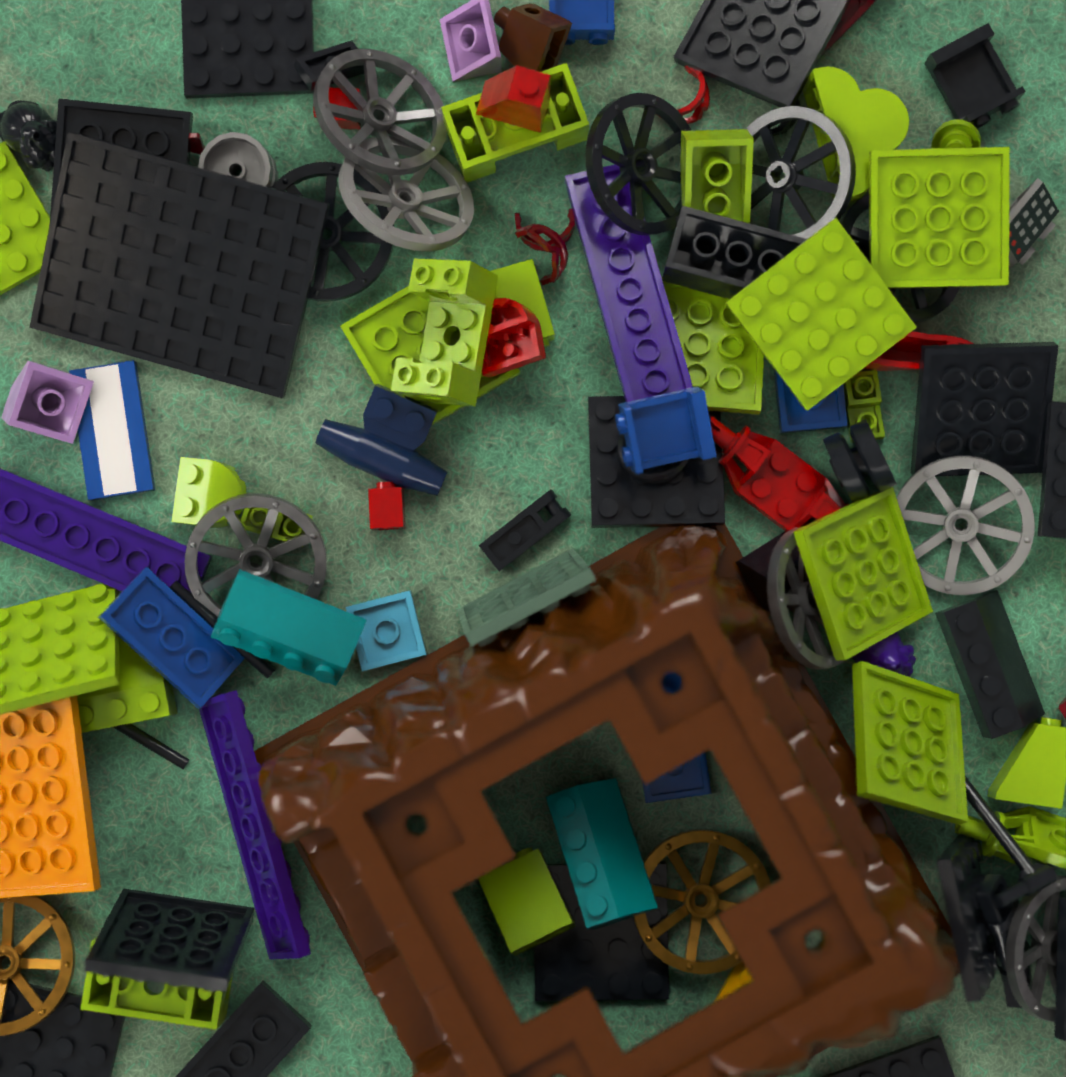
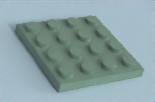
[457,548,596,646]

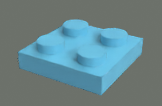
[346,590,427,671]

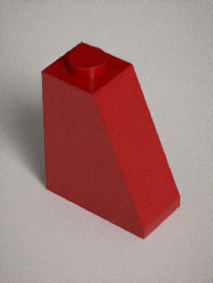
[476,65,551,133]

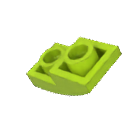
[844,370,885,443]
[240,507,313,547]

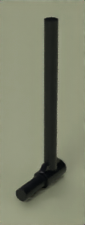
[965,776,1057,908]

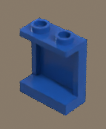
[549,0,615,45]
[615,386,717,475]

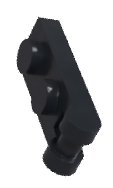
[479,489,572,572]

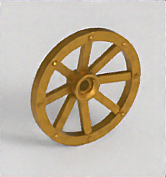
[633,830,771,974]
[0,896,76,1036]

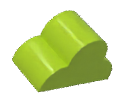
[803,66,909,210]

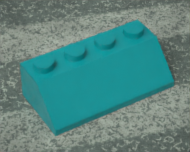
[210,569,366,686]
[546,778,659,930]

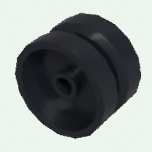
[823,419,897,503]

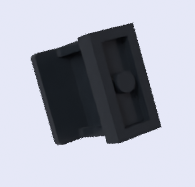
[924,23,1026,129]

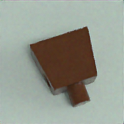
[494,3,572,72]

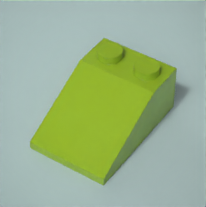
[680,129,754,224]

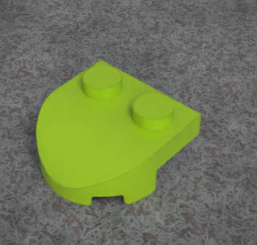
[171,457,247,528]

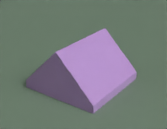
[440,0,502,82]

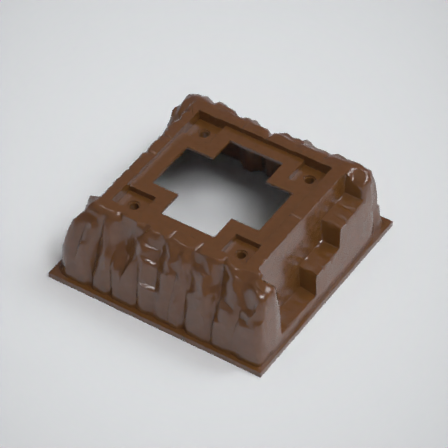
[254,524,960,1077]

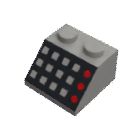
[1009,178,1059,269]

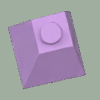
[1,360,94,444]

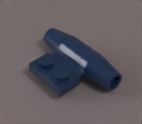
[315,384,447,496]

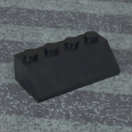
[662,205,807,299]
[935,590,1045,739]

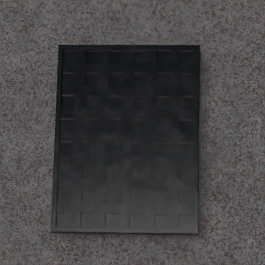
[29,132,330,398]

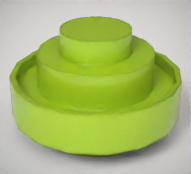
[931,119,981,149]

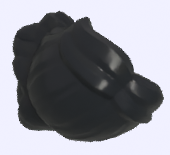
[0,100,57,172]

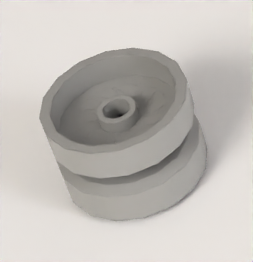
[198,132,279,187]

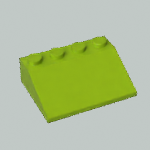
[77,637,178,733]

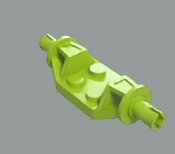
[954,806,1066,869]

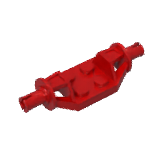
[710,415,849,532]

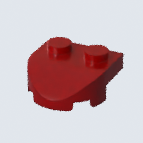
[482,298,546,378]

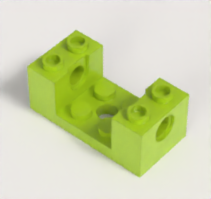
[441,63,589,183]
[391,258,498,407]
[80,937,233,1030]

